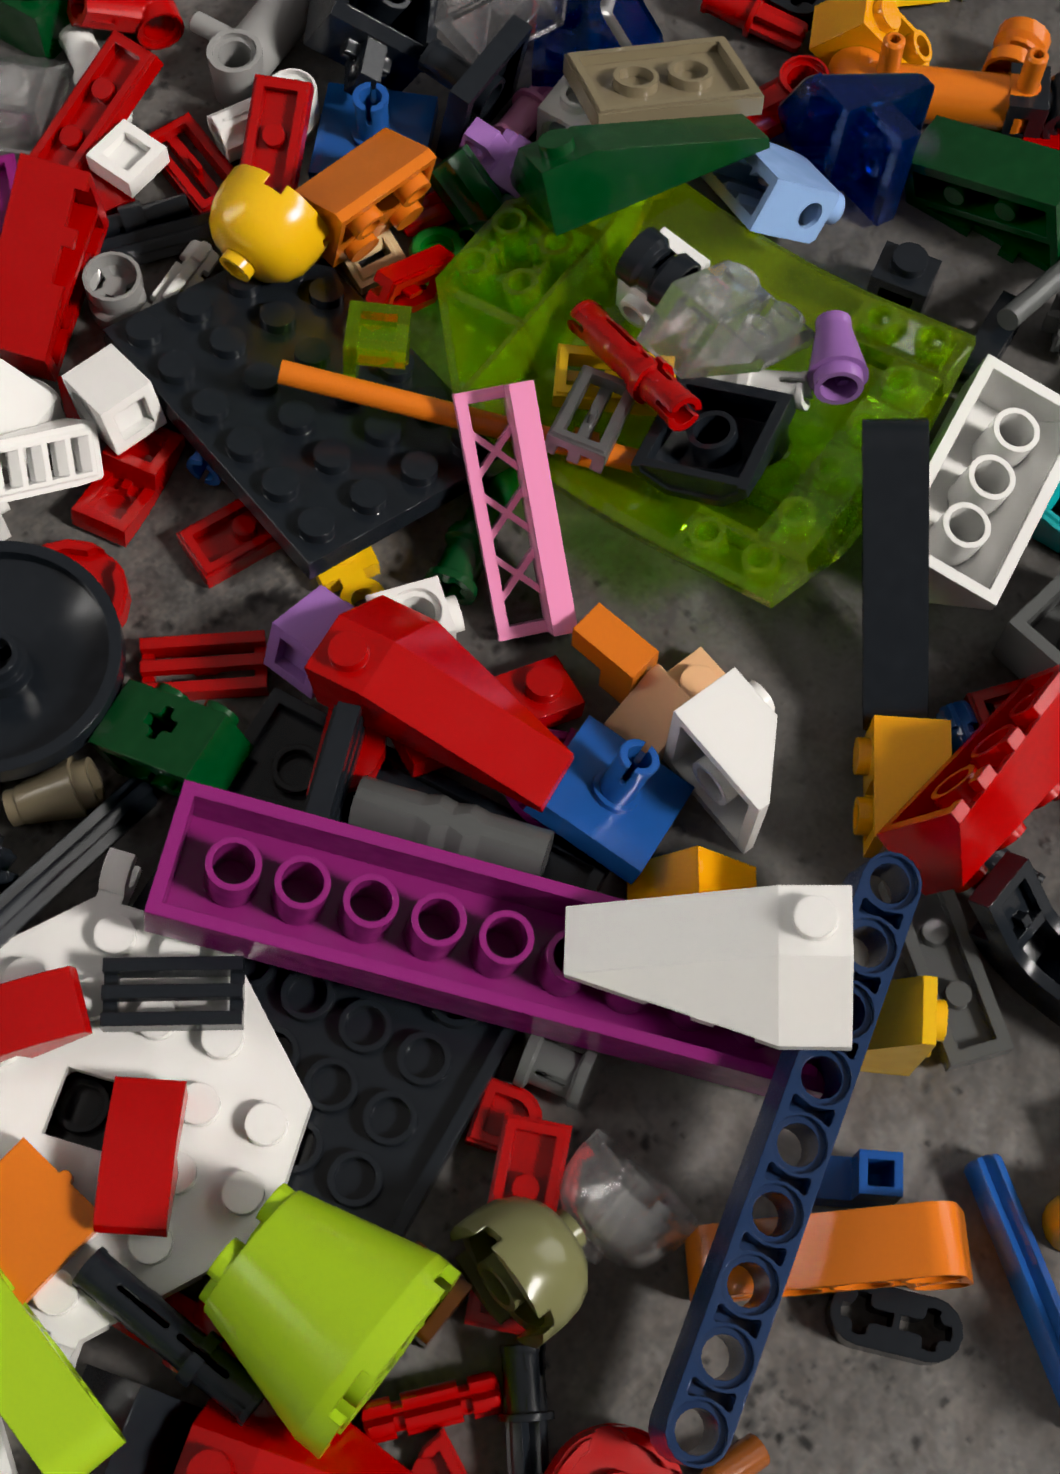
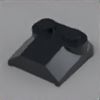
[631,372,796,507]

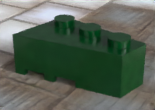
[901,115,1060,271]

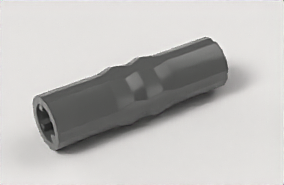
[348,775,554,877]

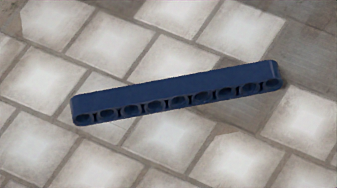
[648,851,922,1469]

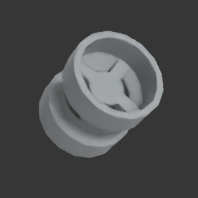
[82,251,148,329]

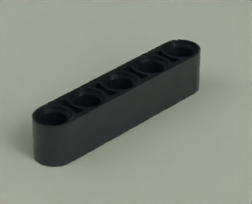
[862,417,929,730]

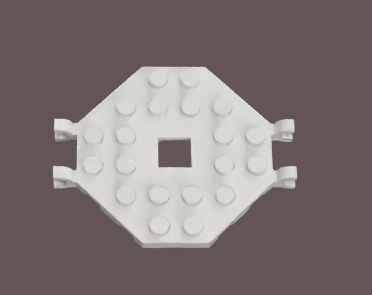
[0,847,312,1368]

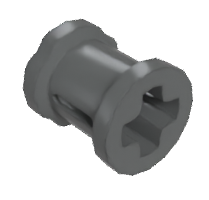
[513,1034,598,1110]

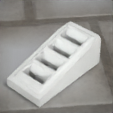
[0,418,104,504]

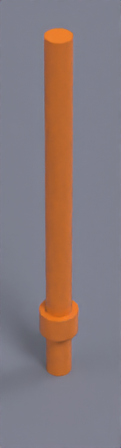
[277,359,639,473]

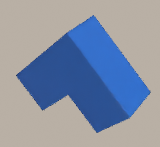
[814,1149,903,1208]

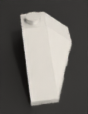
[564,885,854,1051]

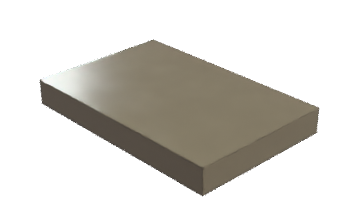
[563,36,765,125]

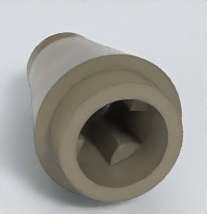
[2,756,106,827]

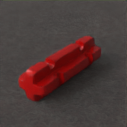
[361,1371,503,1444]

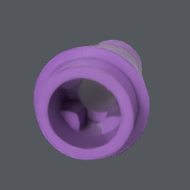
[807,310,869,405]

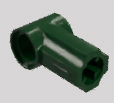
[429,144,535,270]

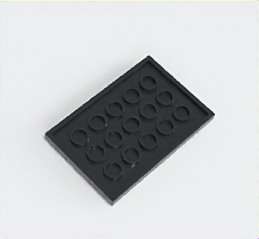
[103,256,511,580]

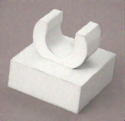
[86,119,170,199]

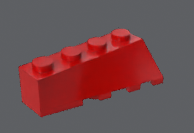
[876,664,1060,896]

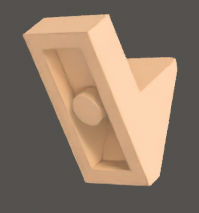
[604,647,726,761]

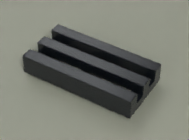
[303,701,366,822]
[100,956,245,1032]

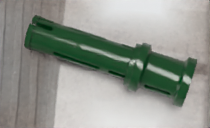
[424,442,519,606]

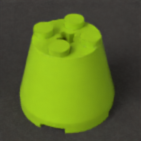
[198,1183,462,1459]

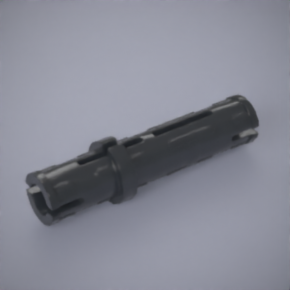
[72,1246,265,1426]

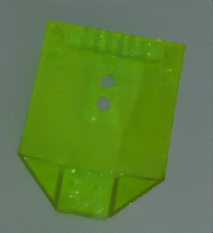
[435,183,976,608]

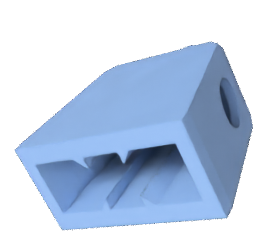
[701,142,845,244]

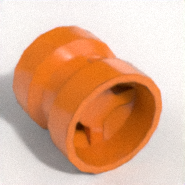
[982,16,1051,74]

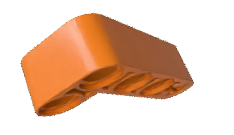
[684,1201,974,1303]

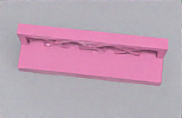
[452,380,577,642]

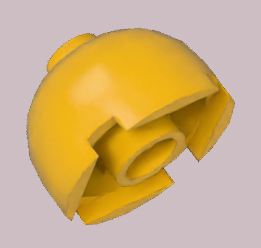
[208,164,330,283]

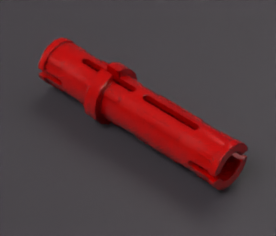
[567,299,702,432]

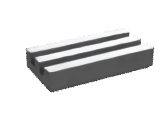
[545,365,635,474]

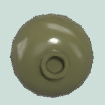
[450,1196,588,1349]

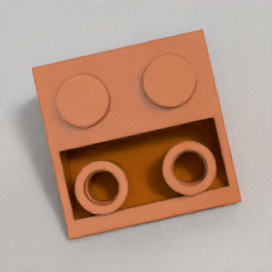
[295,127,437,268]

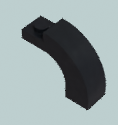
[968,851,1060,1026]

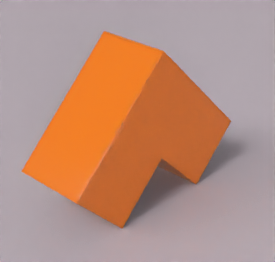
[571,602,659,704]

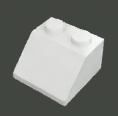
[663,667,778,854]

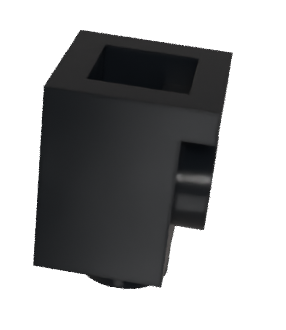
[859,240,942,336]

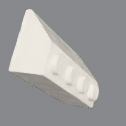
[929,353,1060,610]

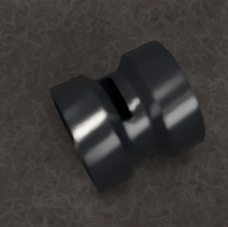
[615,227,701,314]

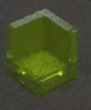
[343,300,412,378]

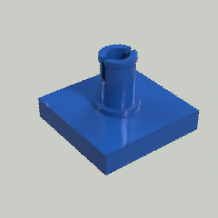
[308,82,438,180]
[523,715,695,885]

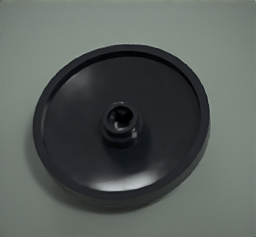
[0,541,126,782]

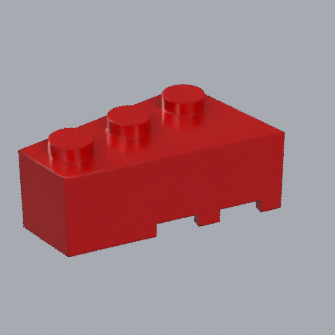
[0,152,110,382]

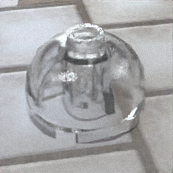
[559,1128,698,1269]

